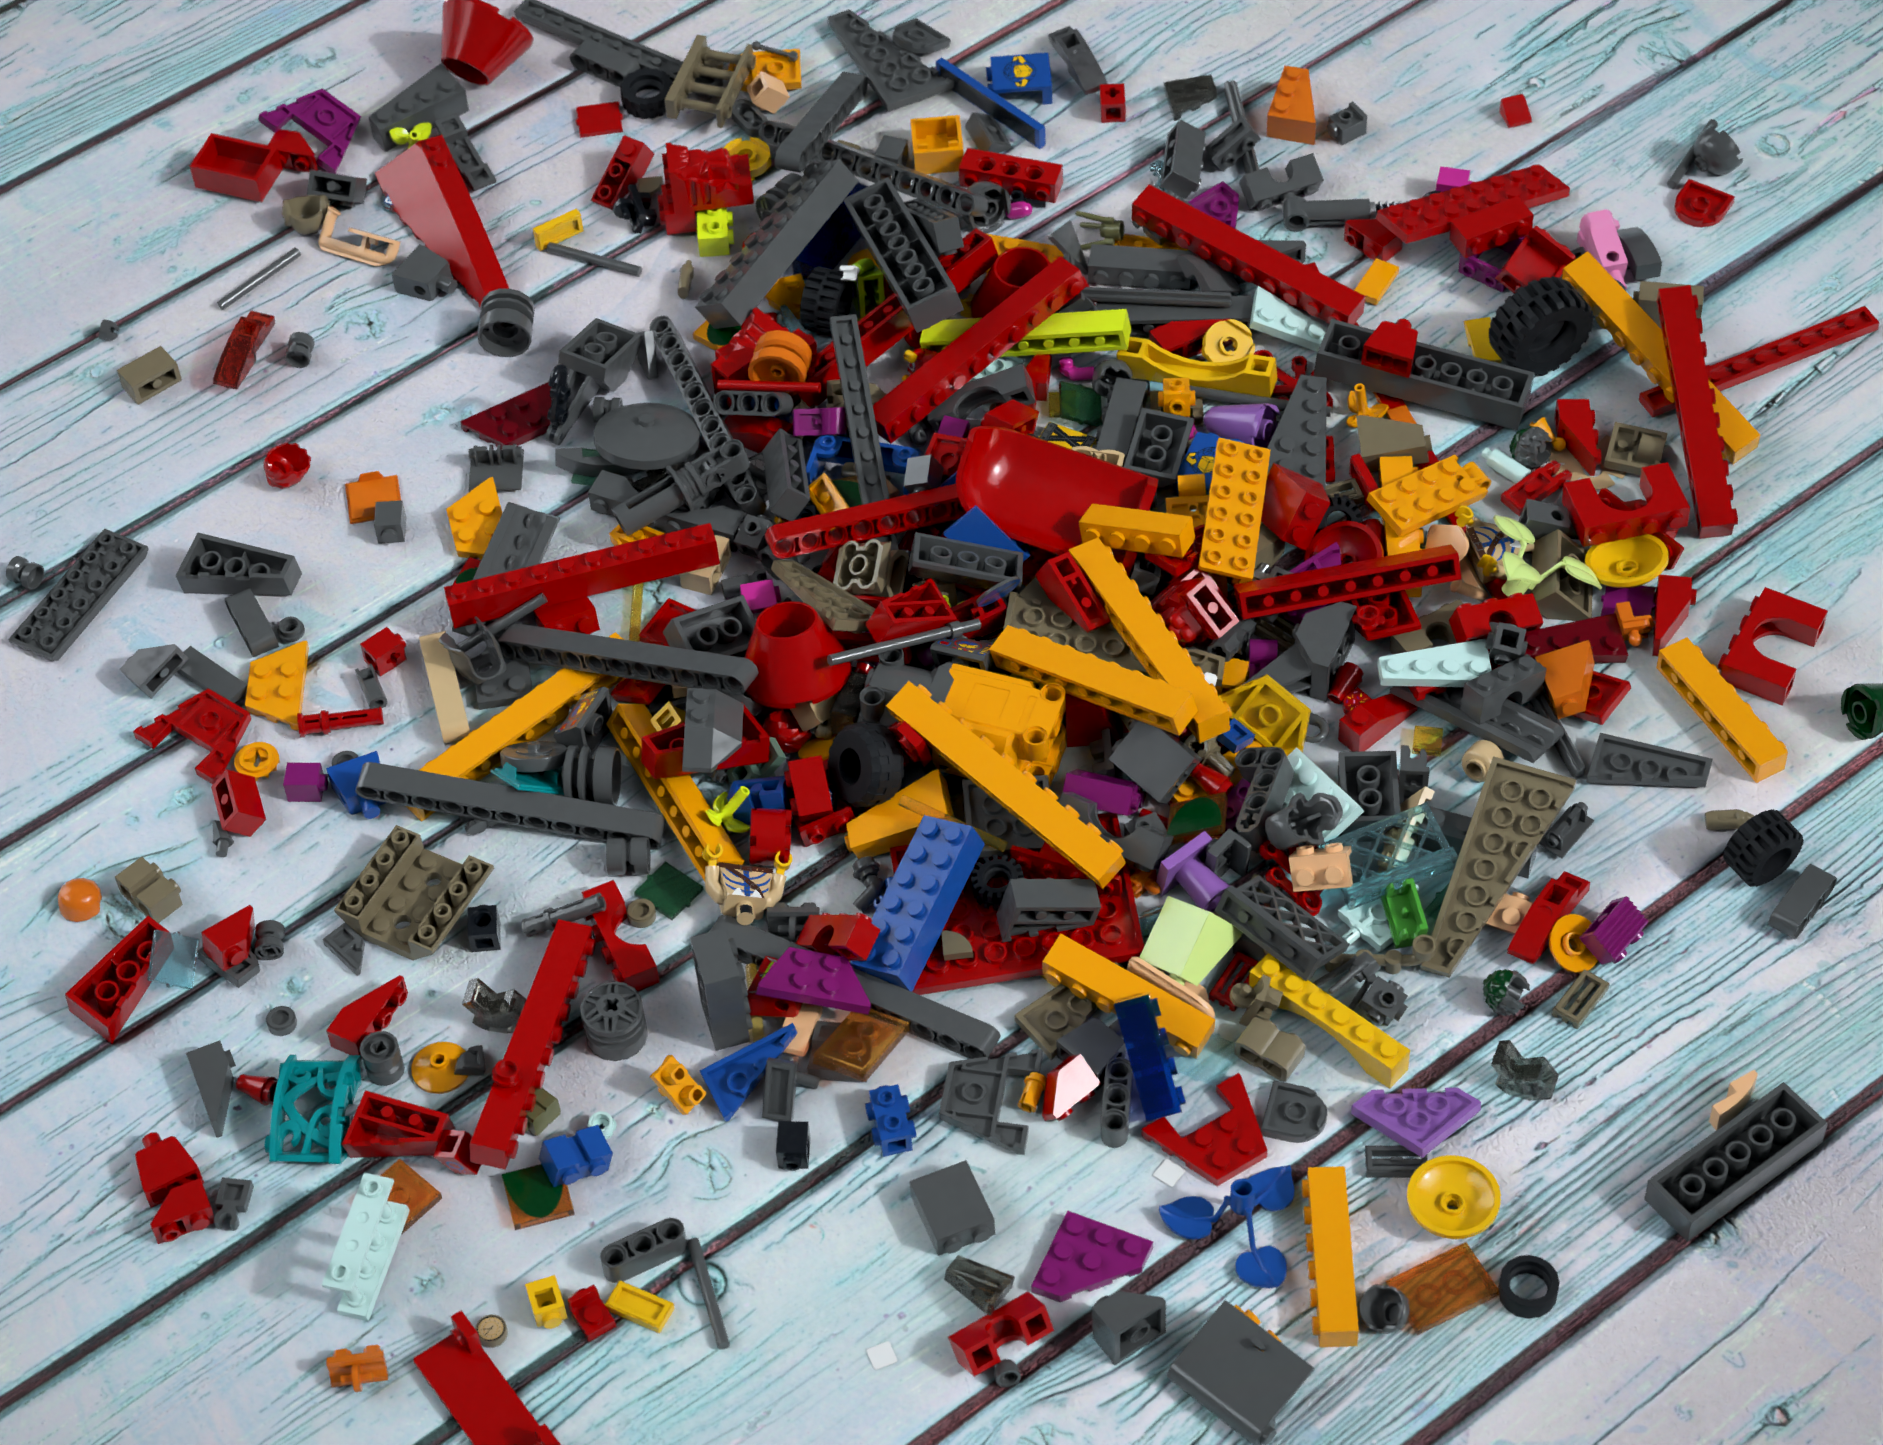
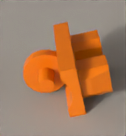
[326,1344,388,1393]

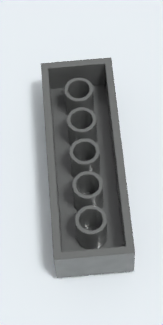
[1644,1082,1828,1242]

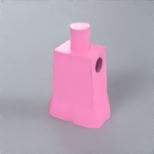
[1577,209,1628,289]

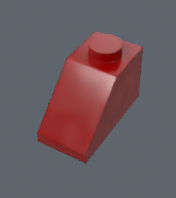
[202,905,255,971]

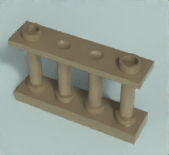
[665,35,756,128]

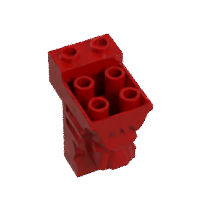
[657,142,754,235]
[711,307,817,408]
[1150,564,1239,648]

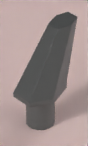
[212,820,234,858]

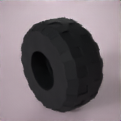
[828,722,904,808]

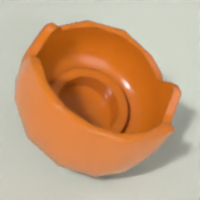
[58,878,102,922]

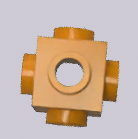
[1158,378,1195,417]

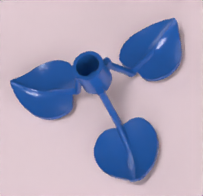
[1159,1165,1295,1289]

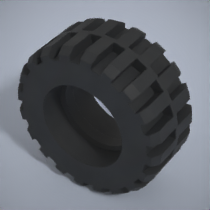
[1489,277,1593,377]

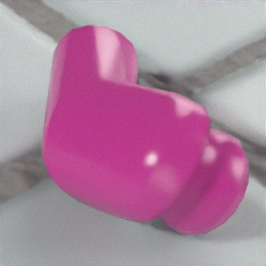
[1005,201,1032,220]
[1058,357,1094,381]

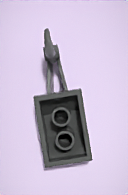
[1242,602,1357,743]

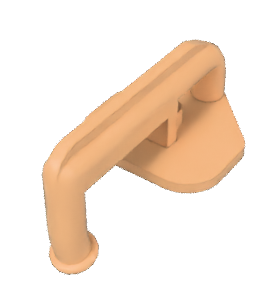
[318,206,401,266]
[1425,524,1488,600]
[1127,956,1215,1019]

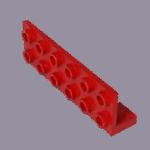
[413,1310,561,1445]

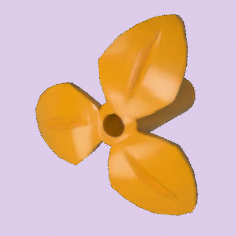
[1346,383,1389,428]

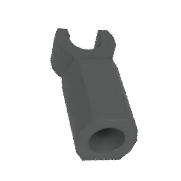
[721,569,767,599]

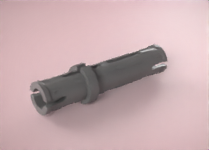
[522,893,606,937]

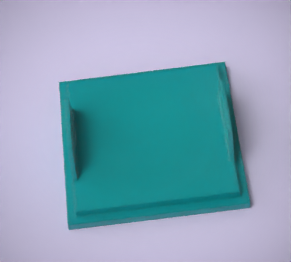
[490,762,564,795]

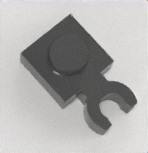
[214,1177,254,1231]

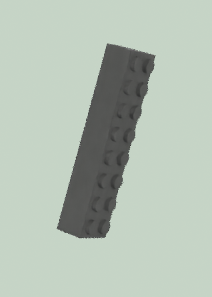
[695,159,859,329]
[843,177,964,333]
[1314,319,1535,430]

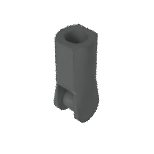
[355,664,387,709]

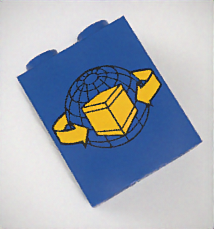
[986,53,1053,105]
[1172,431,1244,497]

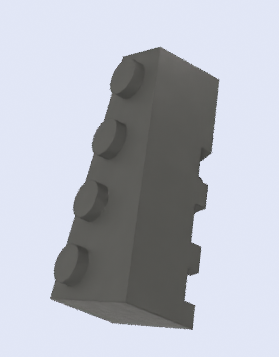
[369,63,469,152]

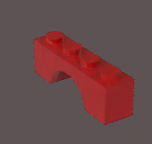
[582,880,660,991]

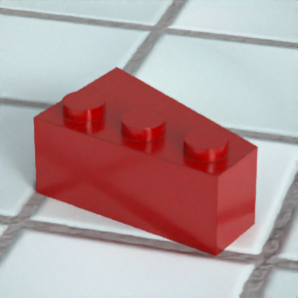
[865,578,957,643]
[342,1090,455,1158]

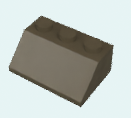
[1531,529,1593,621]

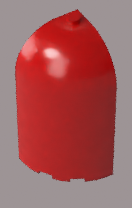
[956,426,1158,577]

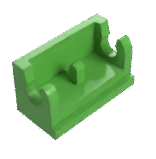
[1381,878,1428,949]

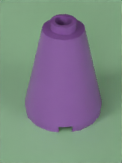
[1204,403,1280,448]

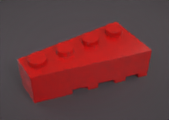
[65,916,173,1044]

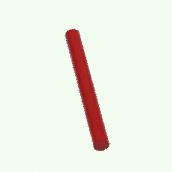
[717,379,821,393]

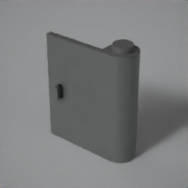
[1167,1300,1314,1445]

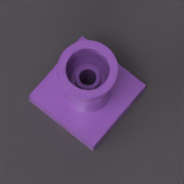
[1156,831,1230,913]

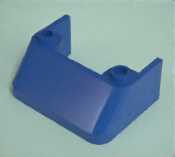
[806,435,925,500]
[941,471,1030,562]

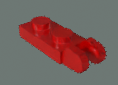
[1500,460,1572,516]

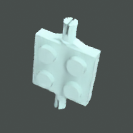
[1338,878,1419,952]

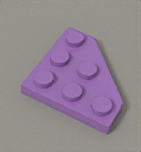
[1351,1087,1481,1158]

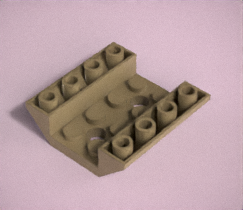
[334,825,494,960]

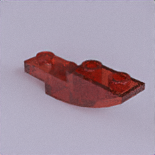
[213,311,275,390]

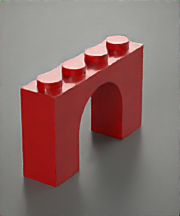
[1562,462,1690,547]
[1718,587,1828,706]

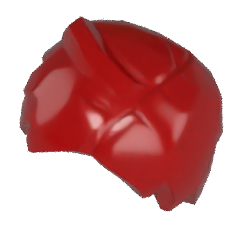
[263,443,311,489]
[763,709,812,754]

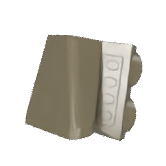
[833,539,909,597]

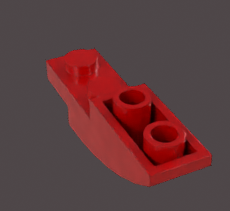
[1507,871,1590,964]

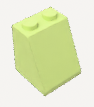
[1139,896,1243,986]

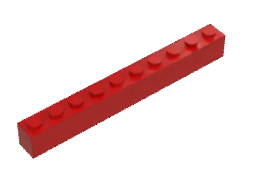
[1132,184,1365,325]
[791,228,999,407]
[873,256,1086,444]
[1656,285,1738,539]
[444,523,720,629]
[470,919,596,1170]

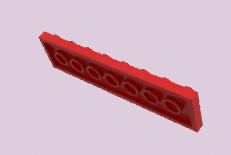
[1376,164,1570,244]

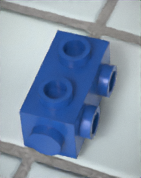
[865,1084,917,1157]

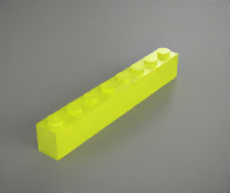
[920,309,1131,357]

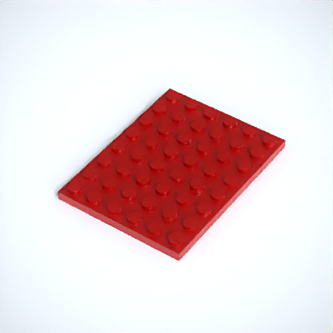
[890,812,1144,995]

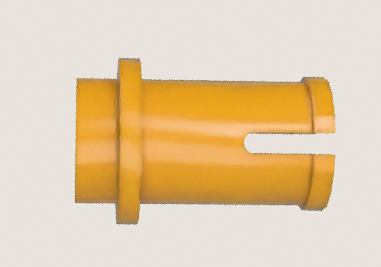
[1017,1072,1046,1113]

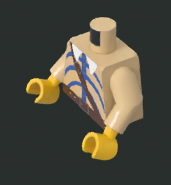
[1455,505,1534,584]
[702,843,792,925]

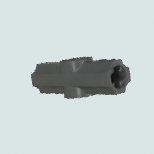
[1207,615,1257,662]

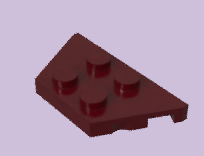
[460,382,552,448]

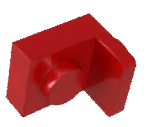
[567,1285,616,1342]

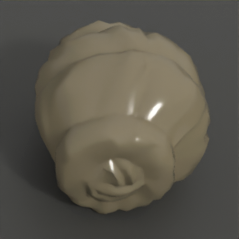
[282,194,330,235]

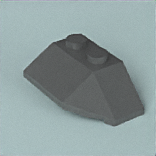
[682,688,744,773]

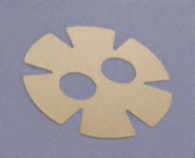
[1549,435,1627,490]

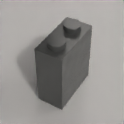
[1109,719,1202,803]
[909,1160,995,1256]

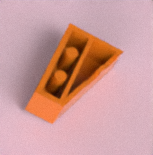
[1267,66,1316,145]

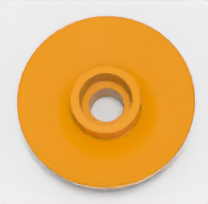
[1549,914,1598,973]
[411,1042,469,1094]

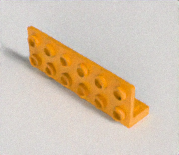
[1198,438,1271,595]

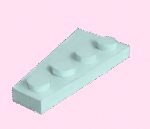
[1377,638,1492,687]

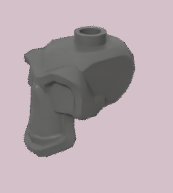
[1265,792,1343,850]

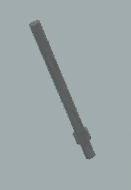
[1190,386,1332,417]
[827,619,981,666]

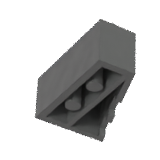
[996,878,1101,943]

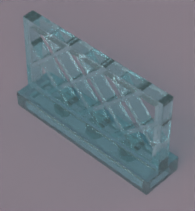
[1320,802,1458,910]

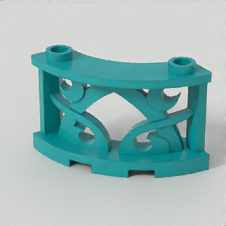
[265,1055,361,1164]

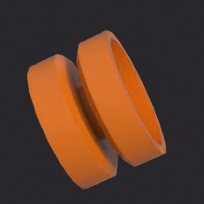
[748,330,812,397]

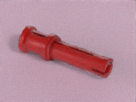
[297,707,384,738]

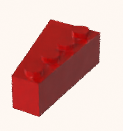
[641,705,770,779]

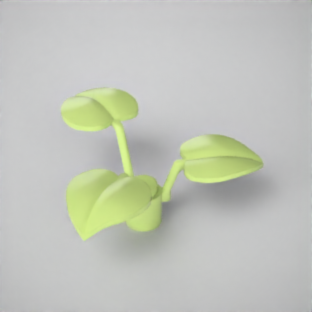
[1493,515,1602,596]

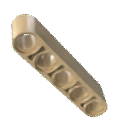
[419,631,470,744]

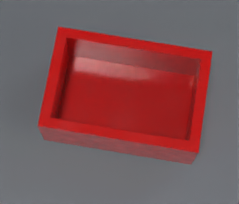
[190,133,283,202]

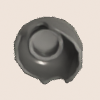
[1092,359,1132,398]
[1358,1284,1410,1333]

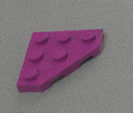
[1188,181,1239,229]
[1031,1210,1153,1302]

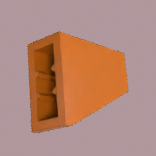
[1535,640,1595,719]

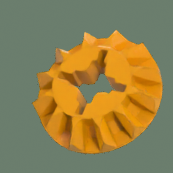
[234,742,280,781]

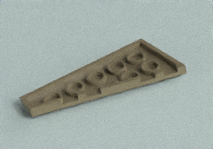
[771,560,876,634]

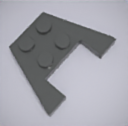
[939,1049,1043,1155]

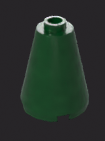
[1841,683,1883,740]

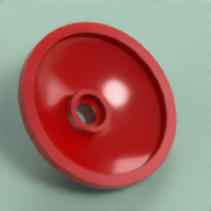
[1304,521,1384,564]

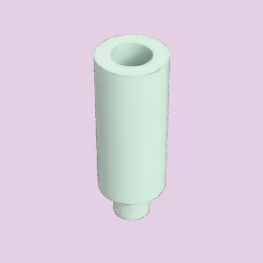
[1481,448,1532,484]

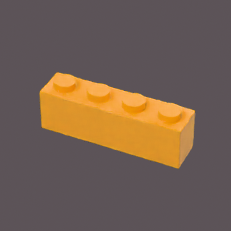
[1079,504,1195,558]

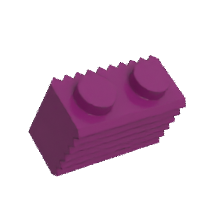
[1579,896,1648,965]

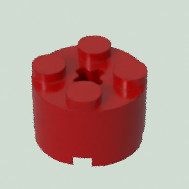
[749,808,792,866]

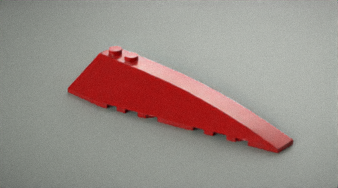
[375,135,509,308]

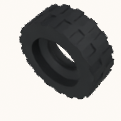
[620,68,673,119]

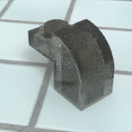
[462,978,526,1034]
[1491,1040,1559,1101]

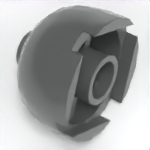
[1694,124,1743,175]
[962,181,1011,233]

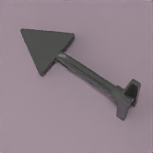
[1048,221,1098,313]

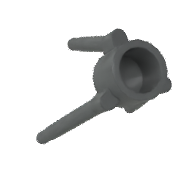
[1313,951,1380,1010]

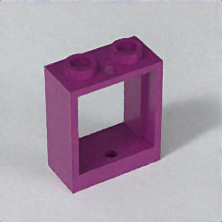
[1458,237,1524,292]
[1063,769,1146,816]

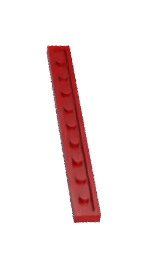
[1639,306,1880,418]

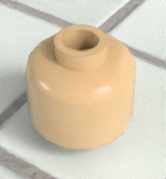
[1462,740,1504,782]

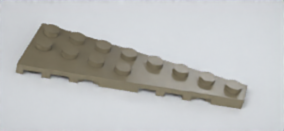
[1003,592,1225,687]
[1421,756,1576,978]

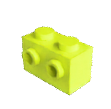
[697,207,734,257]

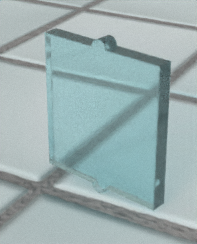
[147,930,199,989]
[1174,1034,1236,1086]

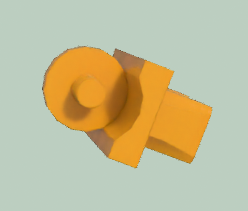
[650,1055,706,1115]

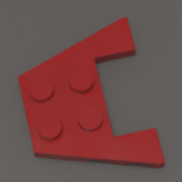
[133,688,251,784]
[1141,1073,1268,1187]

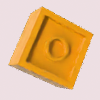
[910,115,964,174]

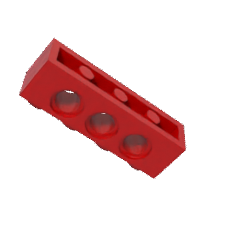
[959,148,1063,203]

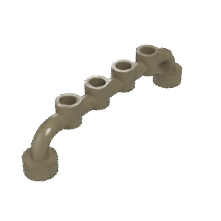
[1263,934,1437,974]

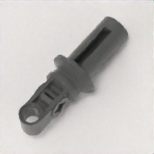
[611,439,750,537]

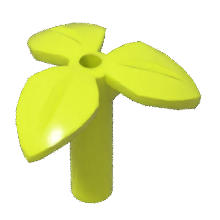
[389,122,432,150]
[705,786,750,833]

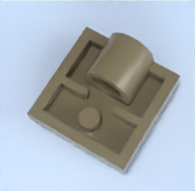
[1604,422,1668,475]

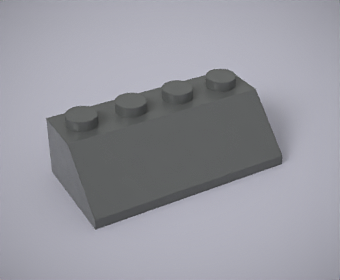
[908,532,1023,593]

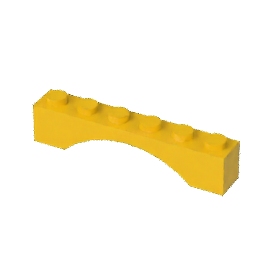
[1117,337,1277,398]
[1249,953,1410,1089]

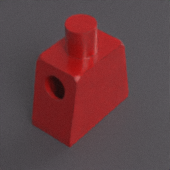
[1361,319,1418,378]
[135,1132,204,1208]

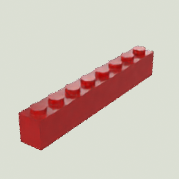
[1234,544,1462,620]

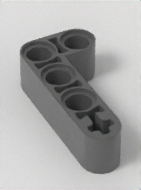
[1235,747,1294,851]

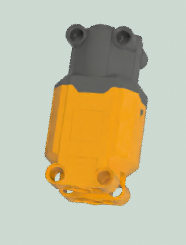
[857,649,1066,789]

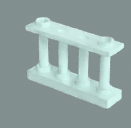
[322,1173,410,1321]

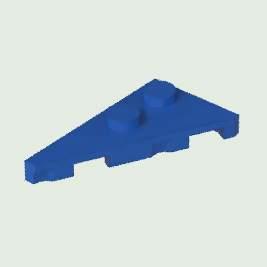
[700,1023,798,1122]

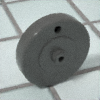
[500,741,567,772]

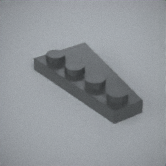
[1586,733,1713,787]

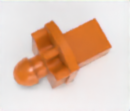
[1614,601,1655,647]
[1126,858,1161,899]

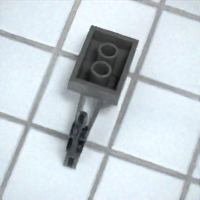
[545,318,642,445]

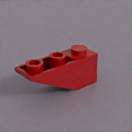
[591,135,654,210]
[1554,399,1601,476]
[326,975,408,1059]

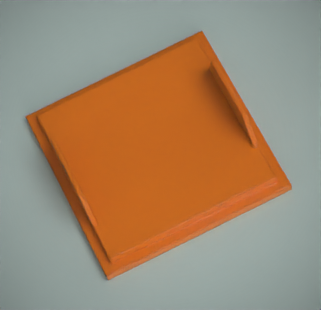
[345,471,401,524]

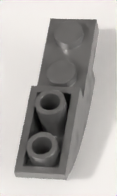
[1048,26,1108,95]

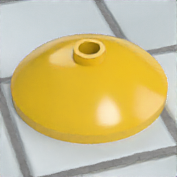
[1585,534,1669,588]
[1407,1155,1501,1239]

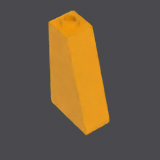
[844,769,955,859]

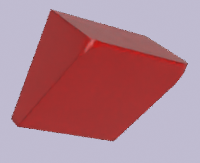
[1499,94,1532,128]

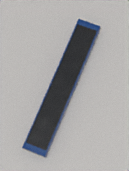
[936,57,1046,149]

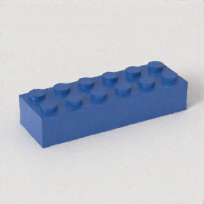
[850,815,985,992]

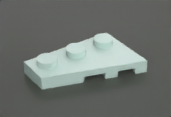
[1249,286,1327,352]

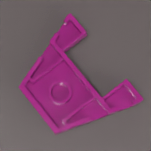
[258,88,361,173]

